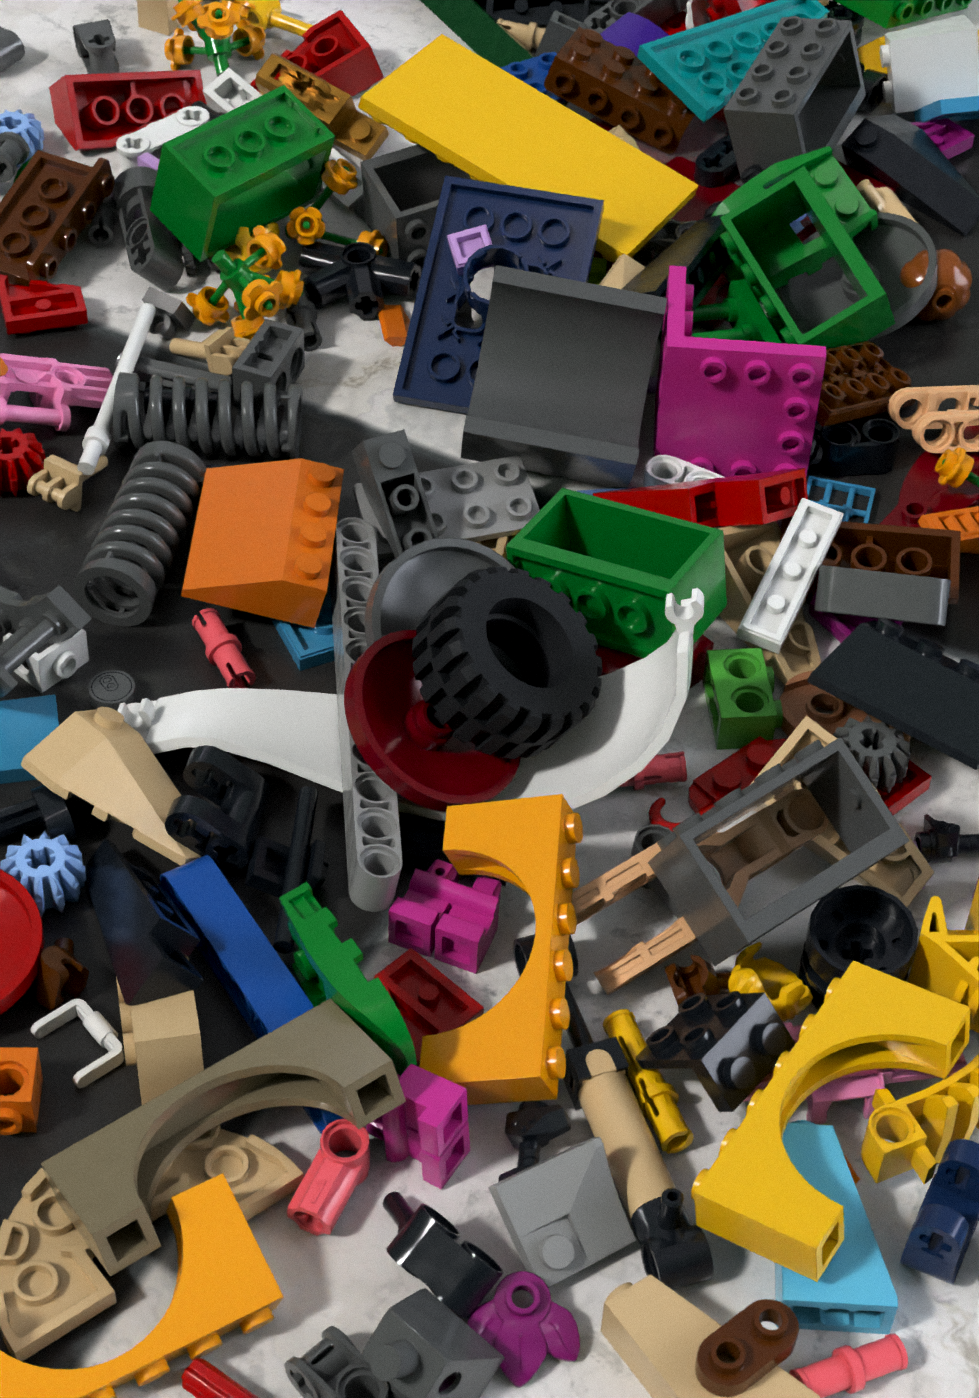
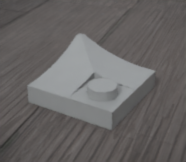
[488,1137,637,1288]

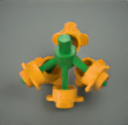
[164,0,266,76]
[186,225,304,340]

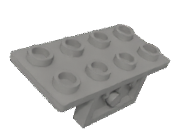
[353,456,540,559]

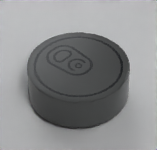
[88,670,136,711]

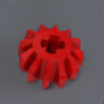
[0,427,46,496]

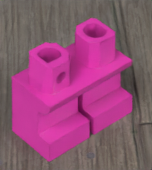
[388,859,502,974]
[366,1063,470,1189]

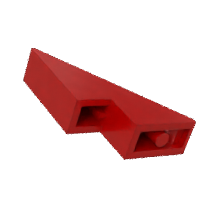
[593,468,808,528]

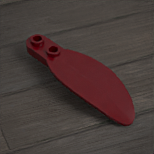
[880,425,979,528]

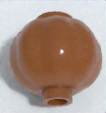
[899,248,972,321]

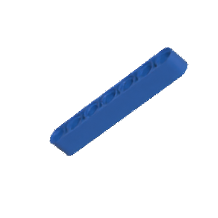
[160,855,345,1134]

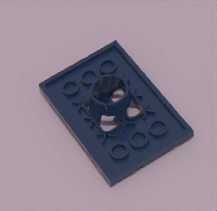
[393,175,604,414]

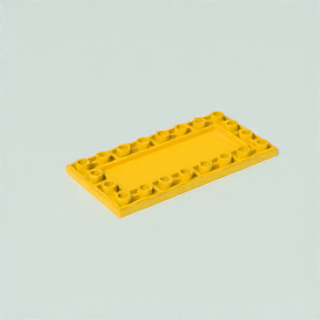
[358,34,699,263]

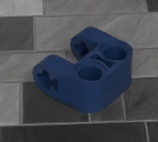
[900,1139,979,1285]

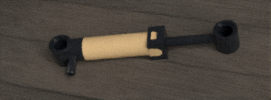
[513,934,714,1290]

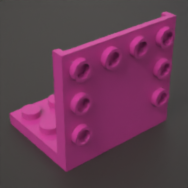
[653,265,826,477]

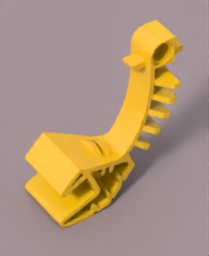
[861,879,979,1184]

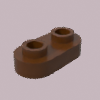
[695,1299,799,1397]

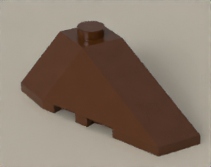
[780,517,961,605]

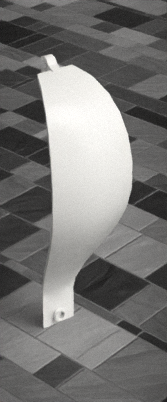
[118,588,705,821]

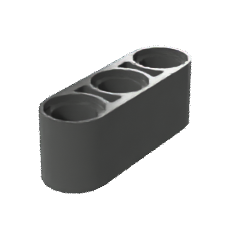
[814,565,951,626]

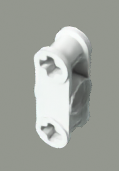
[116,106,210,174]

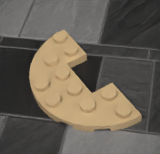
[0,1124,304,1361]

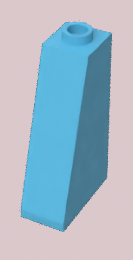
[775,1120,898,1335]

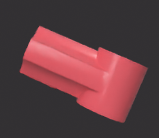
[287,1119,370,1236]

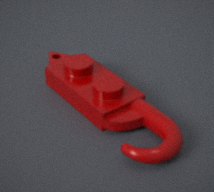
[648,736,787,831]

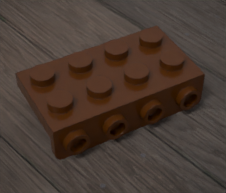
[544,27,696,154]
[0,150,115,287]

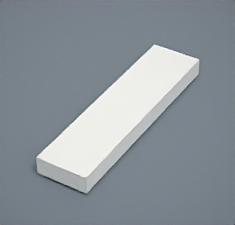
[736,498,844,654]

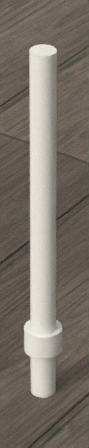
[77,303,156,475]

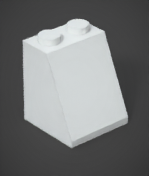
[880,15,979,113]

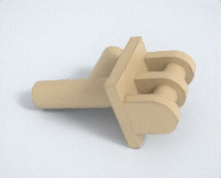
[169,327,251,375]
[27,454,108,512]

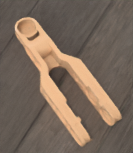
[887,385,979,453]
[572,789,829,995]

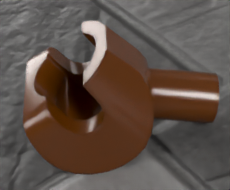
[33,937,89,1010]
[664,955,731,1007]

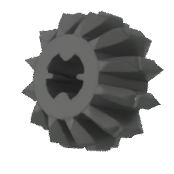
[833,714,911,793]

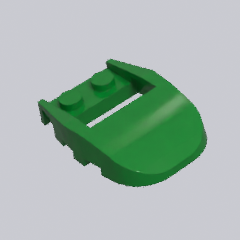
[712,146,878,290]
[279,882,417,1076]

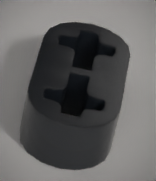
[694,136,739,188]

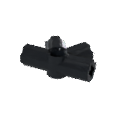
[298,241,421,320]

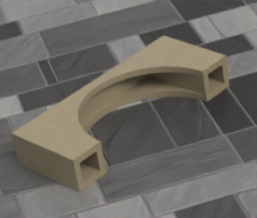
[40,998,406,1276]

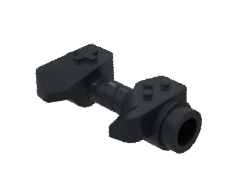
[914,814,979,863]
[498,1101,571,1182]

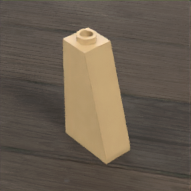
[600,1274,821,1398]

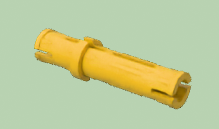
[602,1009,694,1154]

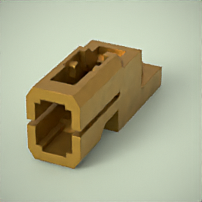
[255,53,389,161]

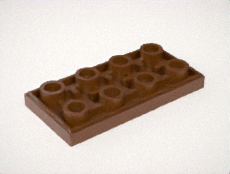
[816,341,916,427]

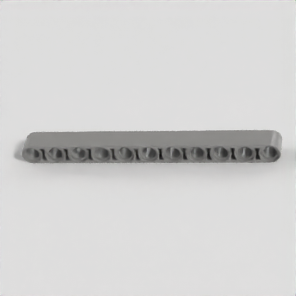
[329,517,403,912]

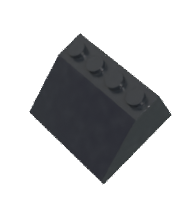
[807,618,979,770]

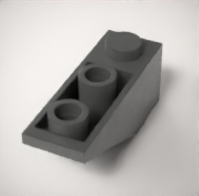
[351,429,439,558]

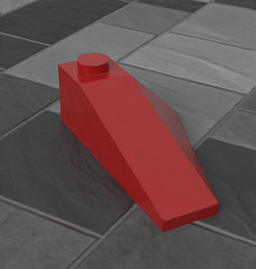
[250,9,384,97]
[49,70,206,151]

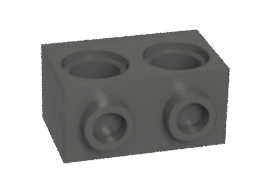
[232,319,305,413]

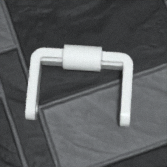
[31,999,124,1088]

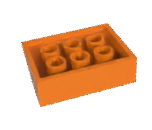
[181,458,344,628]

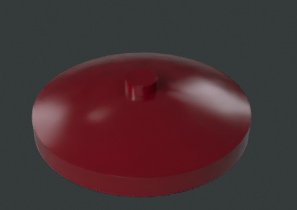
[344,630,521,812]

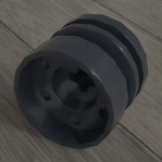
[799,885,918,1010]

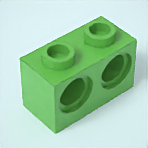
[702,648,783,750]

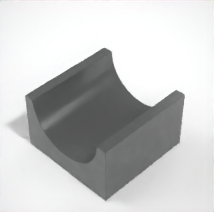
[461,265,667,488]

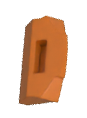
[378,305,410,347]

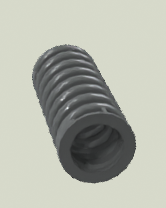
[113,372,303,459]
[73,441,206,627]

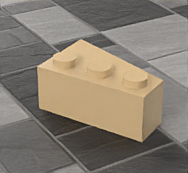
[116,954,204,1105]

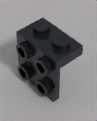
[636,991,796,1112]

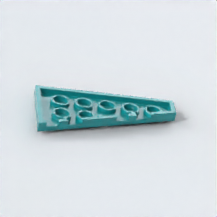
[637,0,829,123]

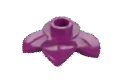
[467,1271,580,1388]

